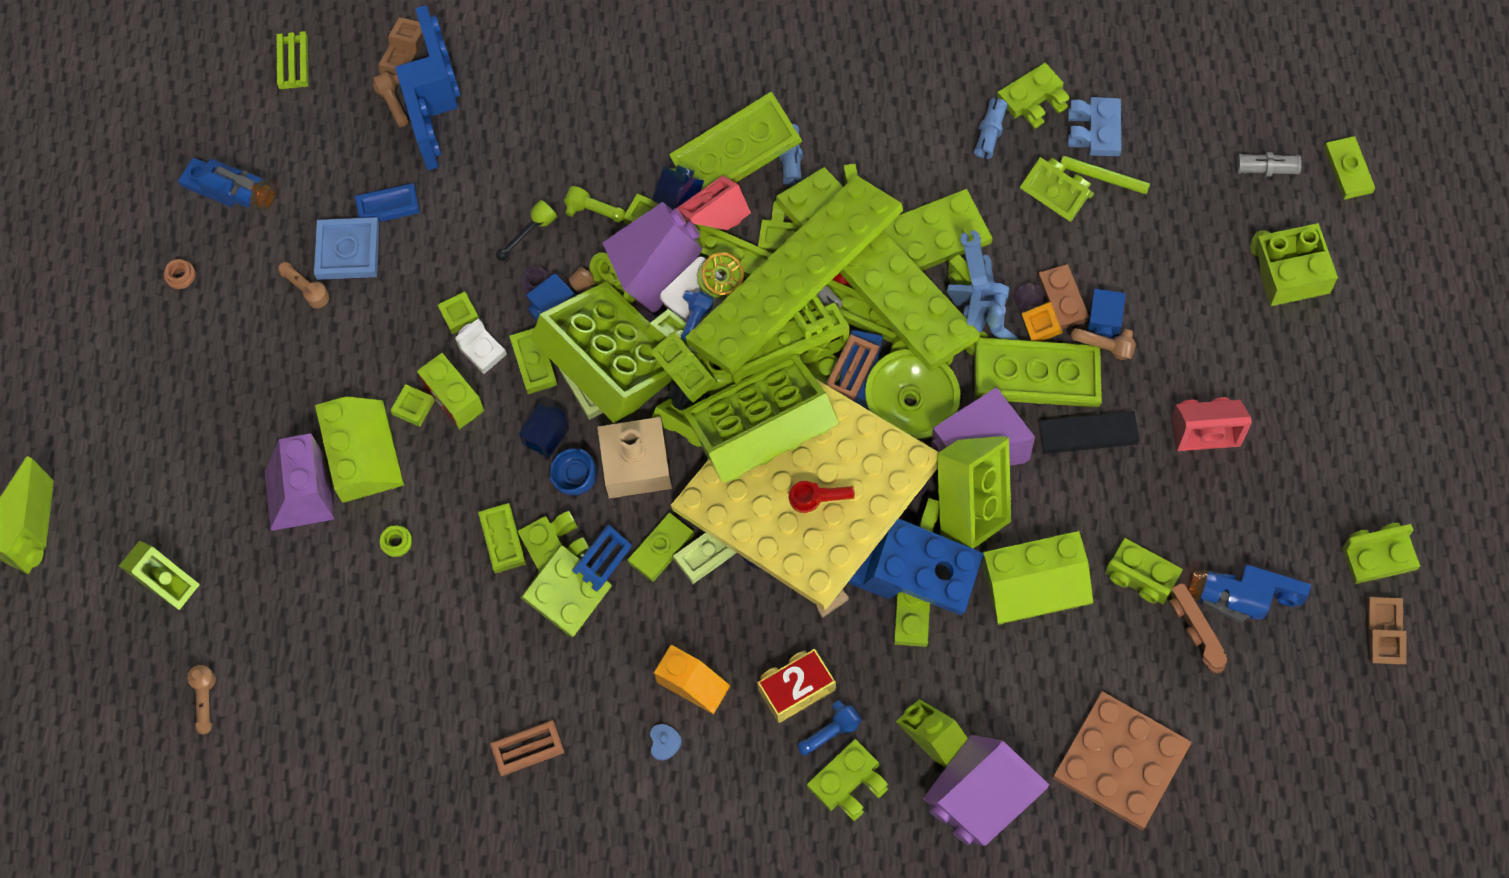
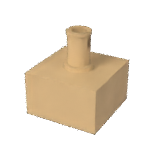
[598,417,672,498]

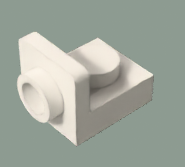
[455,319,507,374]

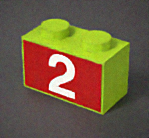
[417,353,484,430]

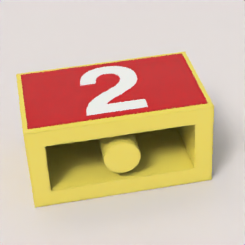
[757,649,836,723]

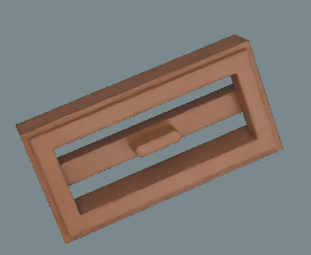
[826,335,880,402]
[490,720,565,776]

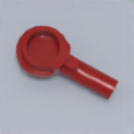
[788,481,855,513]

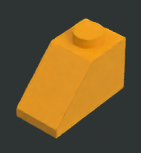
[654,645,730,715]

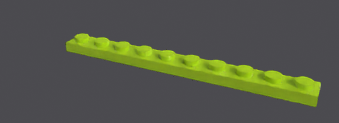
[623,194,897,343]

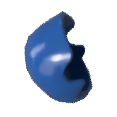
[550,448,598,496]

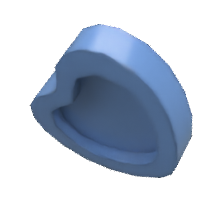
[650,724,682,760]

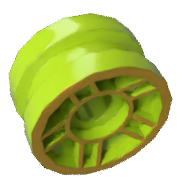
[696,252,744,299]

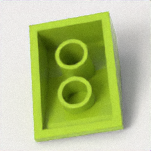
[0,456,54,574]

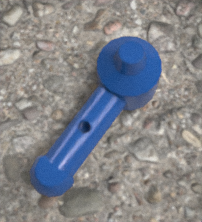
[681,290,714,342]
[798,700,862,756]

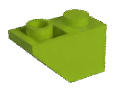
[896,699,968,768]

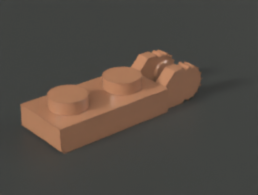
[1169,583,1228,674]

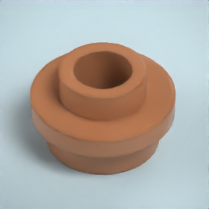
[164,259,195,289]

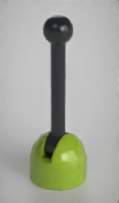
[496,200,557,261]

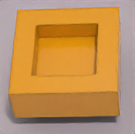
[1022,302,1063,342]

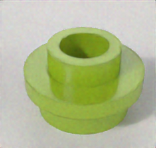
[379,525,412,557]

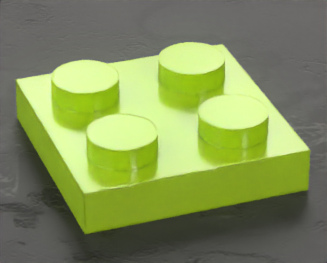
[520,545,612,637]

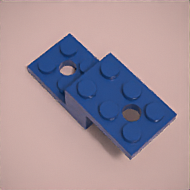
[395,5,461,170]
[848,519,983,616]

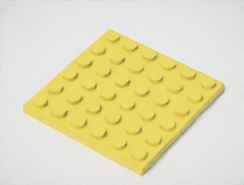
[671,379,939,611]

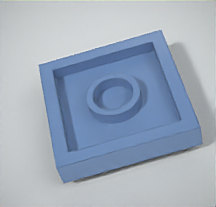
[314,217,379,280]

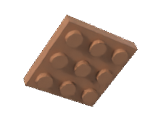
[1053,691,1192,831]

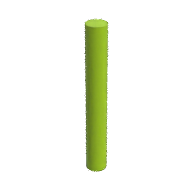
[1061,155,1150,195]

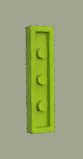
[731,302,849,385]

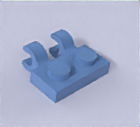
[1068,97,1121,156]

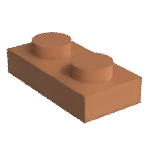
[1038,264,1089,329]

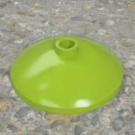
[865,349,960,441]

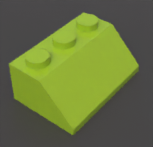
[315,397,404,503]
[937,436,1011,549]
[981,531,1093,625]

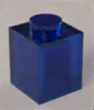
[652,164,704,210]
[519,403,569,459]

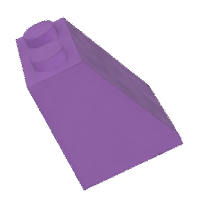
[603,202,703,313]
[931,387,1035,466]
[265,434,334,531]
[923,735,1049,846]

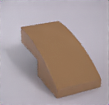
[379,17,424,75]
[1366,597,1406,665]

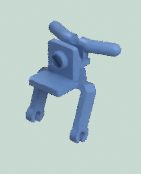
[947,230,1018,340]

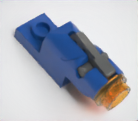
[178,158,275,210]
[1188,564,1311,623]

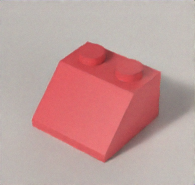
[1172,397,1252,451]

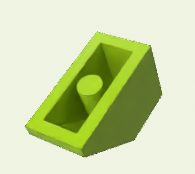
[119,541,200,610]

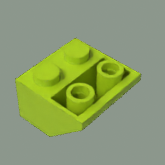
[1257,223,1338,306]

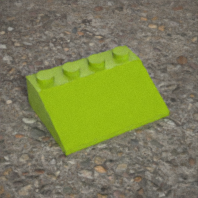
[531,281,672,423]
[682,353,839,484]

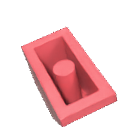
[677,176,751,230]

